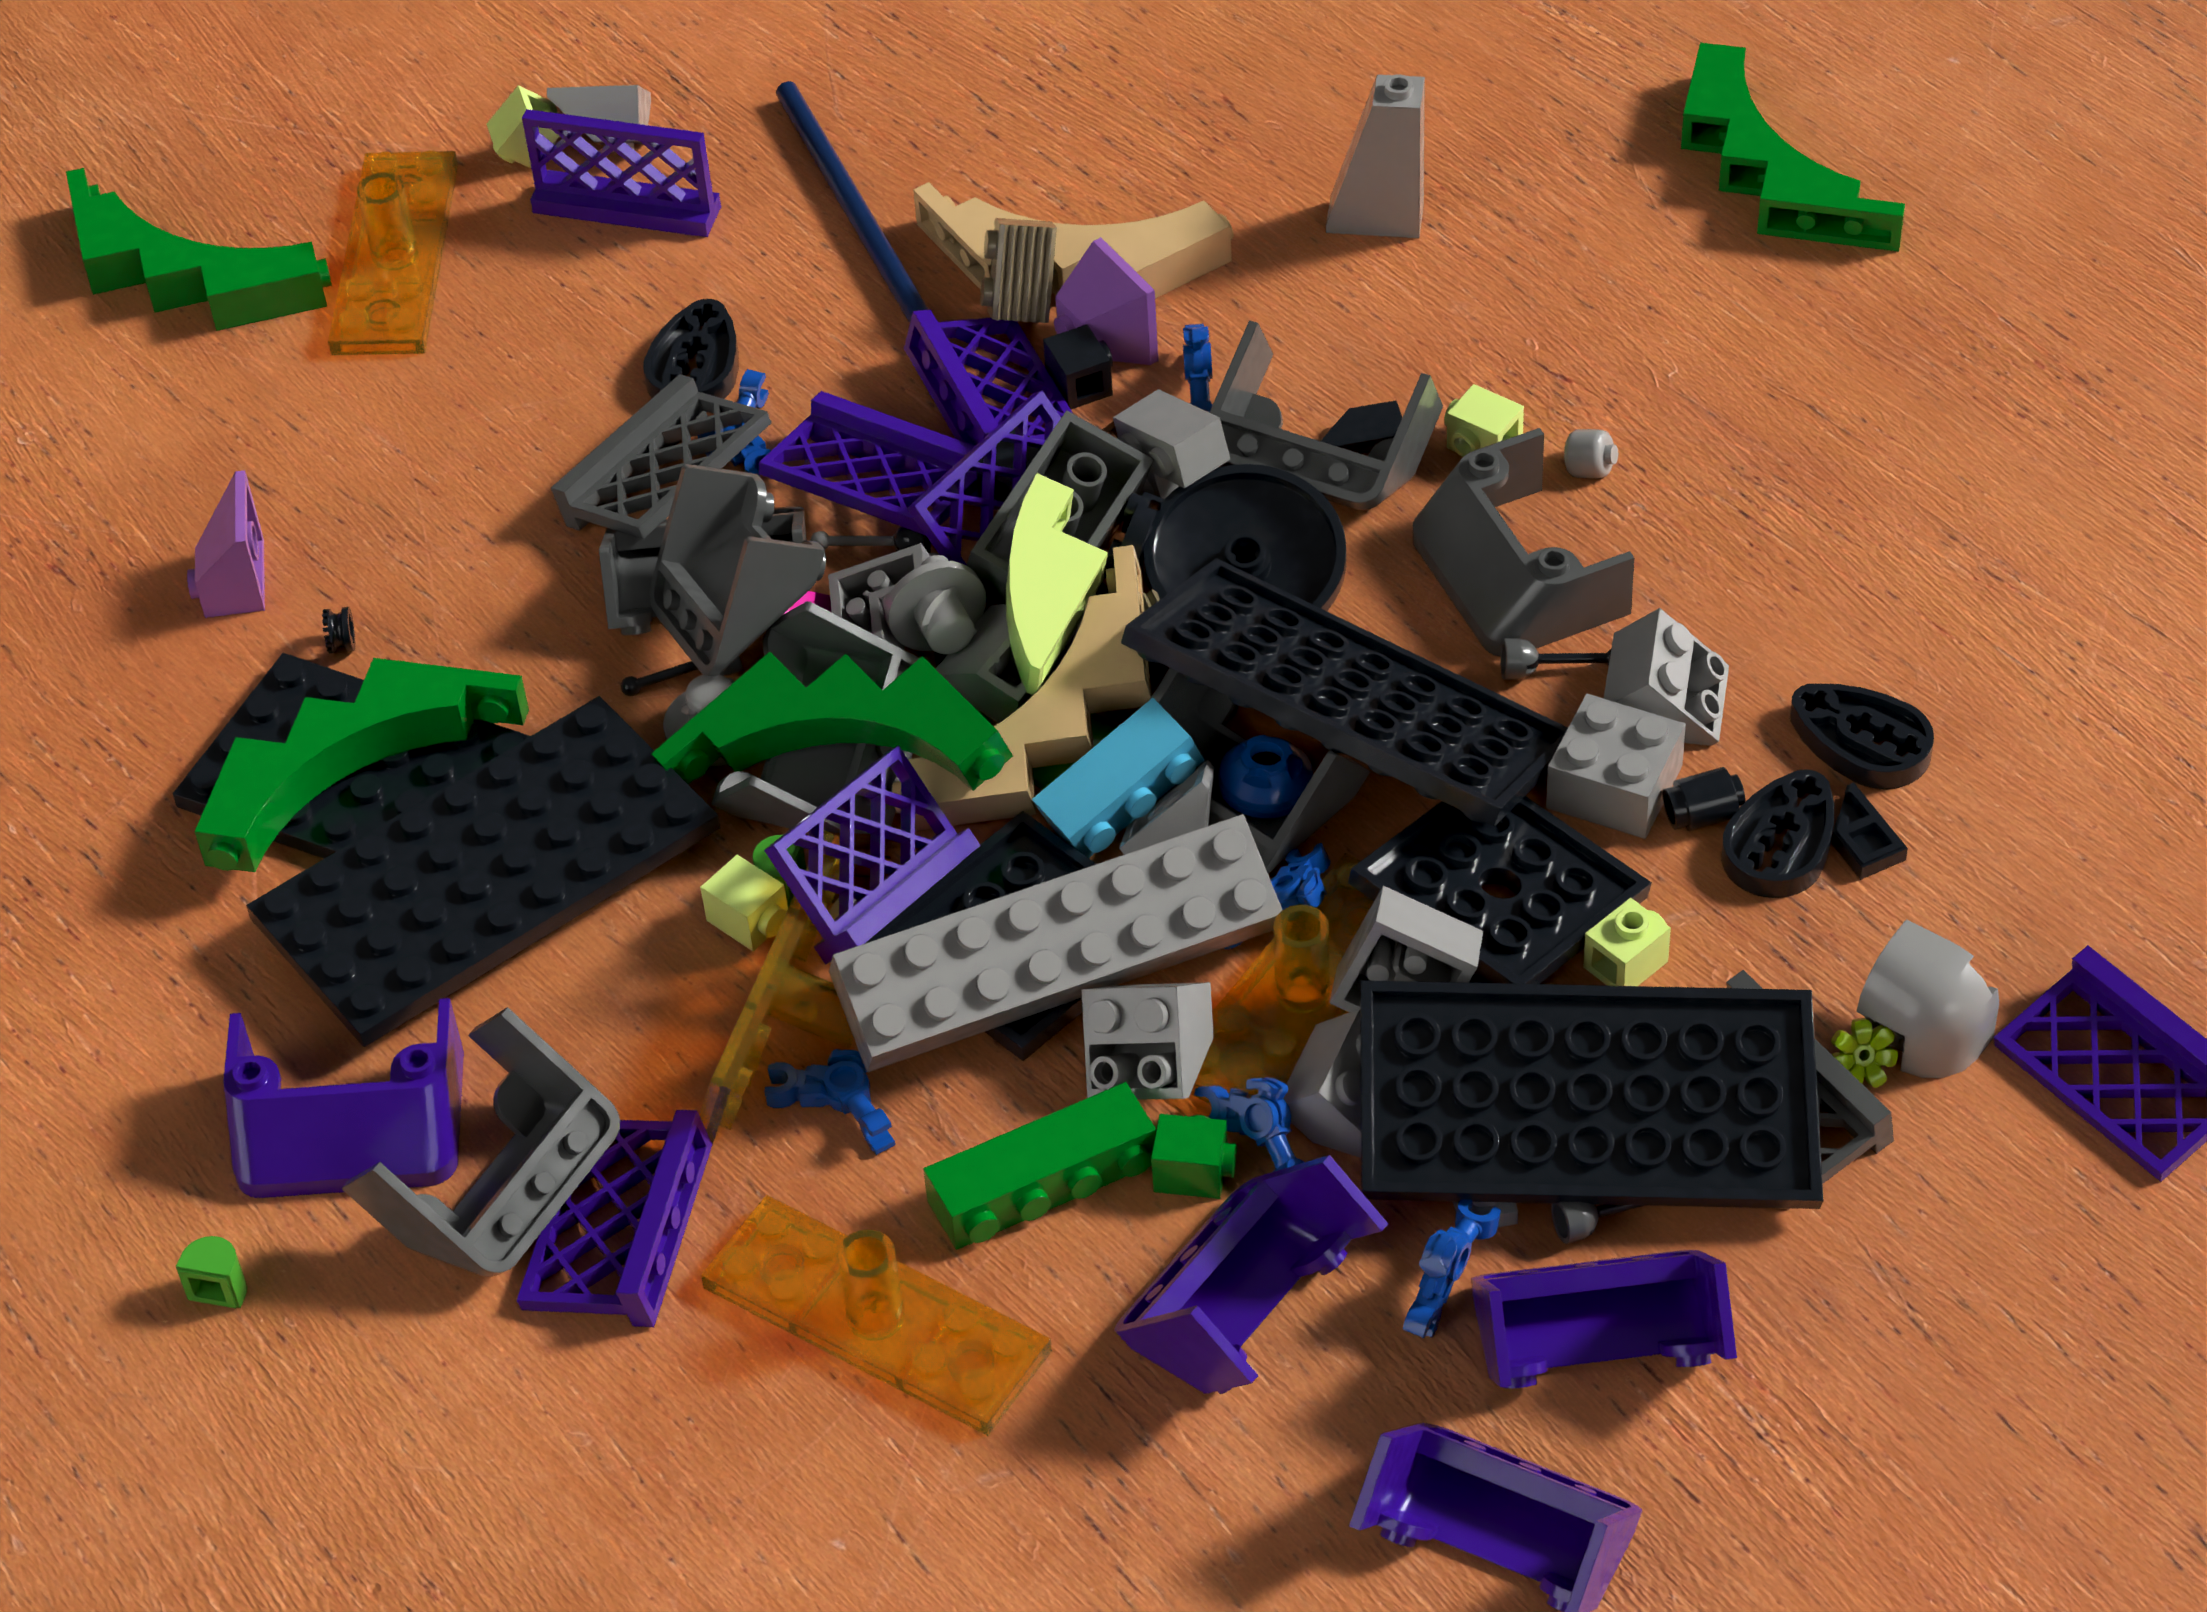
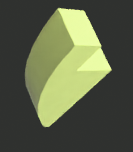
[1006,473,1108,695]

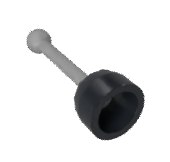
[811,526,932,553]

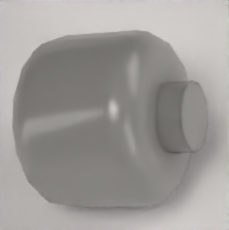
[1564,429,1618,479]

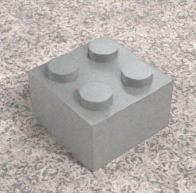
[1546,693,1686,839]

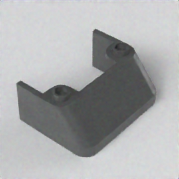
[1209,320,1443,510]
[1413,428,1635,657]
[341,1007,620,1277]

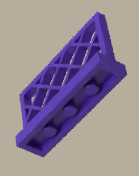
[522,109,721,237]
[904,310,1073,446]
[907,390,1061,603]
[759,391,981,535]
[764,745,981,965]
[1994,945,2207,1182]
[516,1110,713,1327]

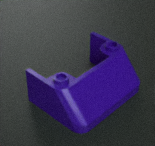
[223,998,464,1198]
[1115,1155,1388,1394]
[1471,1250,1737,1389]
[1349,1423,1642,1612]

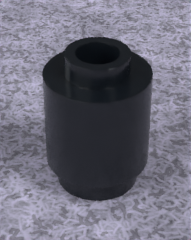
[1662,767,1746,831]

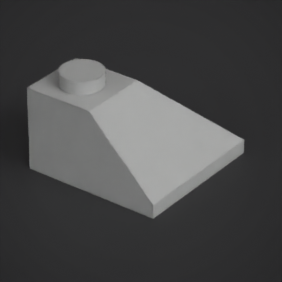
[547,85,651,153]
[1119,760,1214,855]

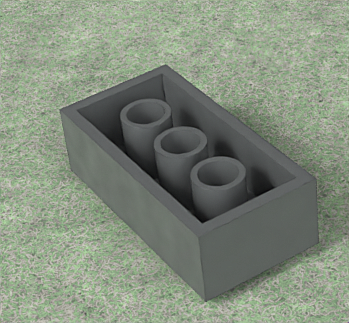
[966,410,1154,604]

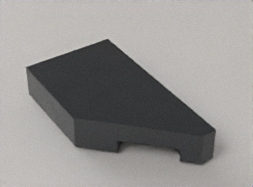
[1321,400,1402,454]
[1832,782,1908,880]

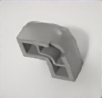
[1856,919,1999,1078]

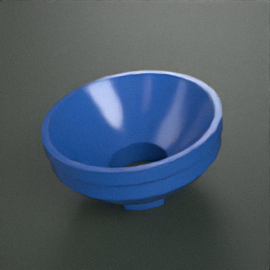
[1218,735,1313,818]

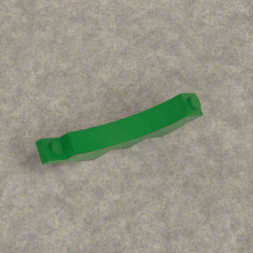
[1681,42,1905,252]
[66,168,332,331]
[651,652,1013,791]
[195,658,529,872]

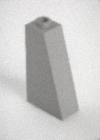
[1326,74,1425,238]

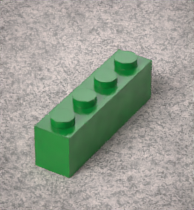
[923,1082,1156,1250]

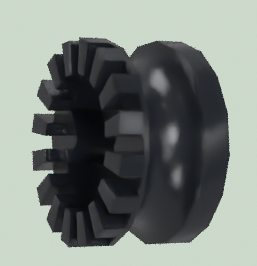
[322,607,355,654]

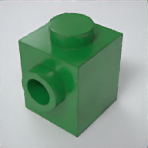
[1151,1114,1237,1199]

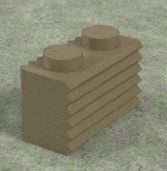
[980,218,1057,323]

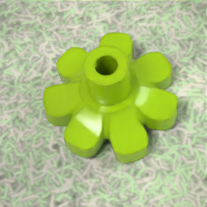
[1831,1018,1898,1088]

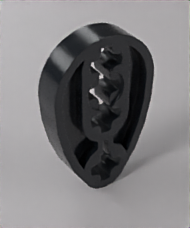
[643,299,739,399]
[1790,684,1934,789]
[1721,769,1834,898]

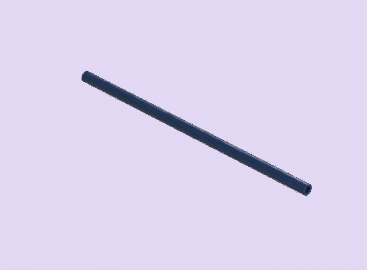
[776,81,929,324]

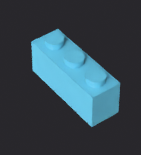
[1032,698,1204,858]

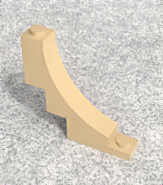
[913,182,1233,299]
[892,545,1152,831]

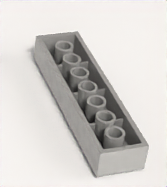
[829,814,1284,1073]

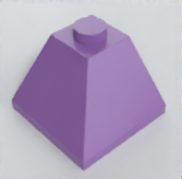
[1054,237,1158,365]
[187,470,265,618]

